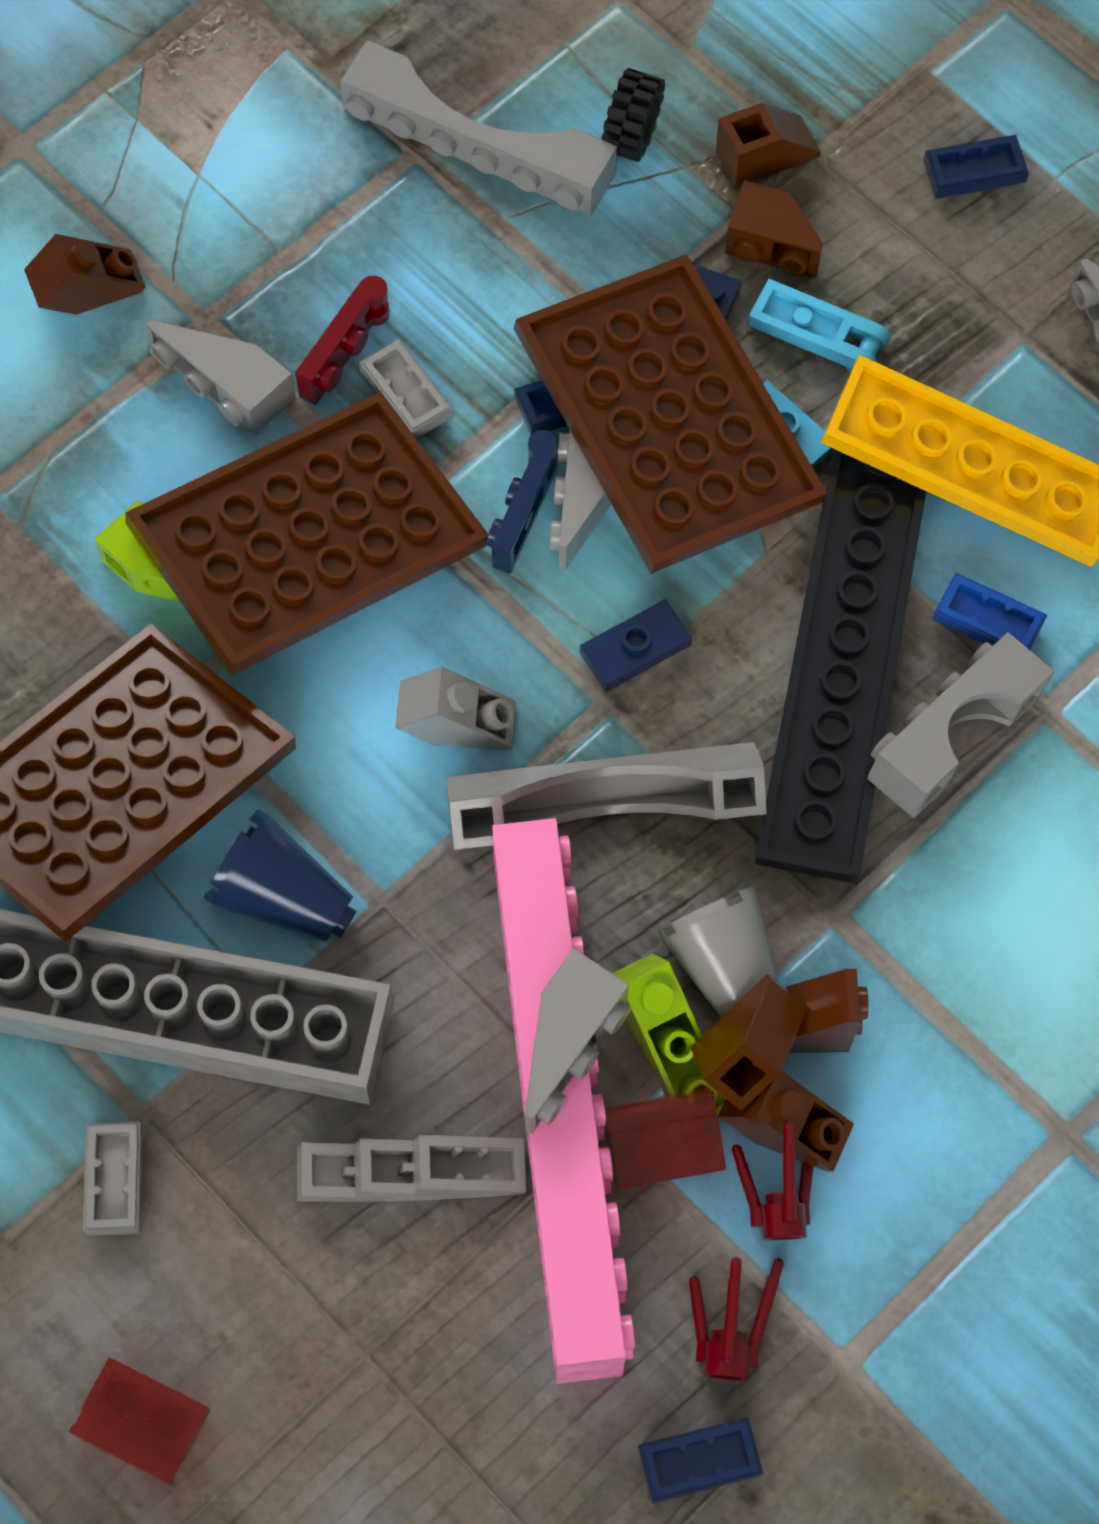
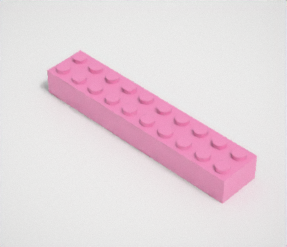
[492,818,635,1384]

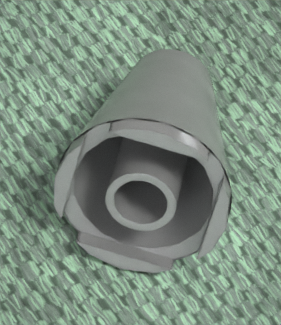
[658,886,777,1018]

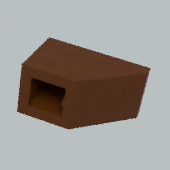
[715,103,821,188]
[725,180,823,278]
[24,234,146,315]
[786,969,869,1053]
[690,973,807,1111]
[718,1071,854,1172]

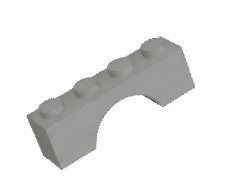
[867,632,1055,819]

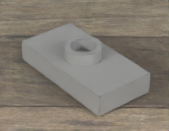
[359,338,454,439]
[83,1122,143,1236]

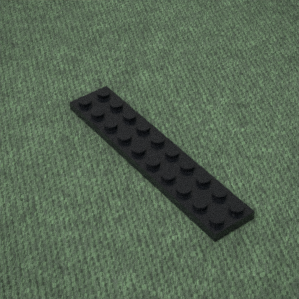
[754,449,926,884]

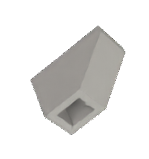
[395,666,516,750]

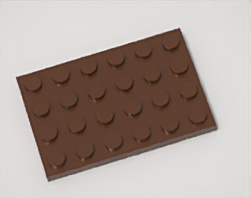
[514,254,828,574]
[125,391,488,675]
[0,623,296,942]

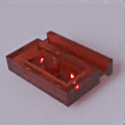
[604,1089,726,1189]
[69,1357,211,1485]

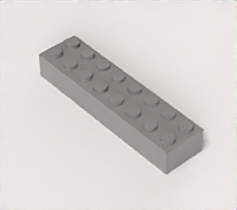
[0,909,394,1105]

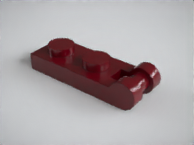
[295,275,390,405]

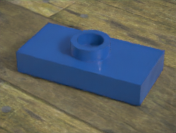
[932,572,1047,650]

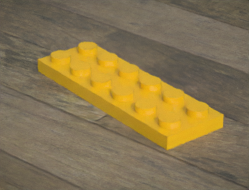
[820,355,1099,567]

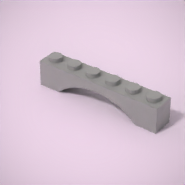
[340,40,617,216]
[446,742,767,850]

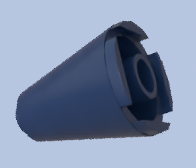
[203,809,357,942]

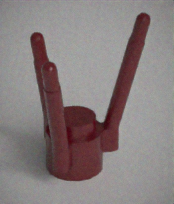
[731,1121,814,1240]
[689,1257,784,1380]

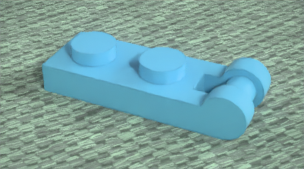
[748,279,891,372]

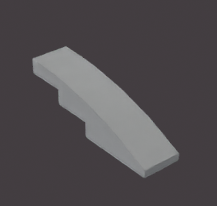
[297,1135,526,1202]

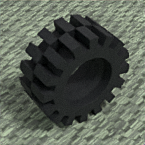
[601,68,665,162]

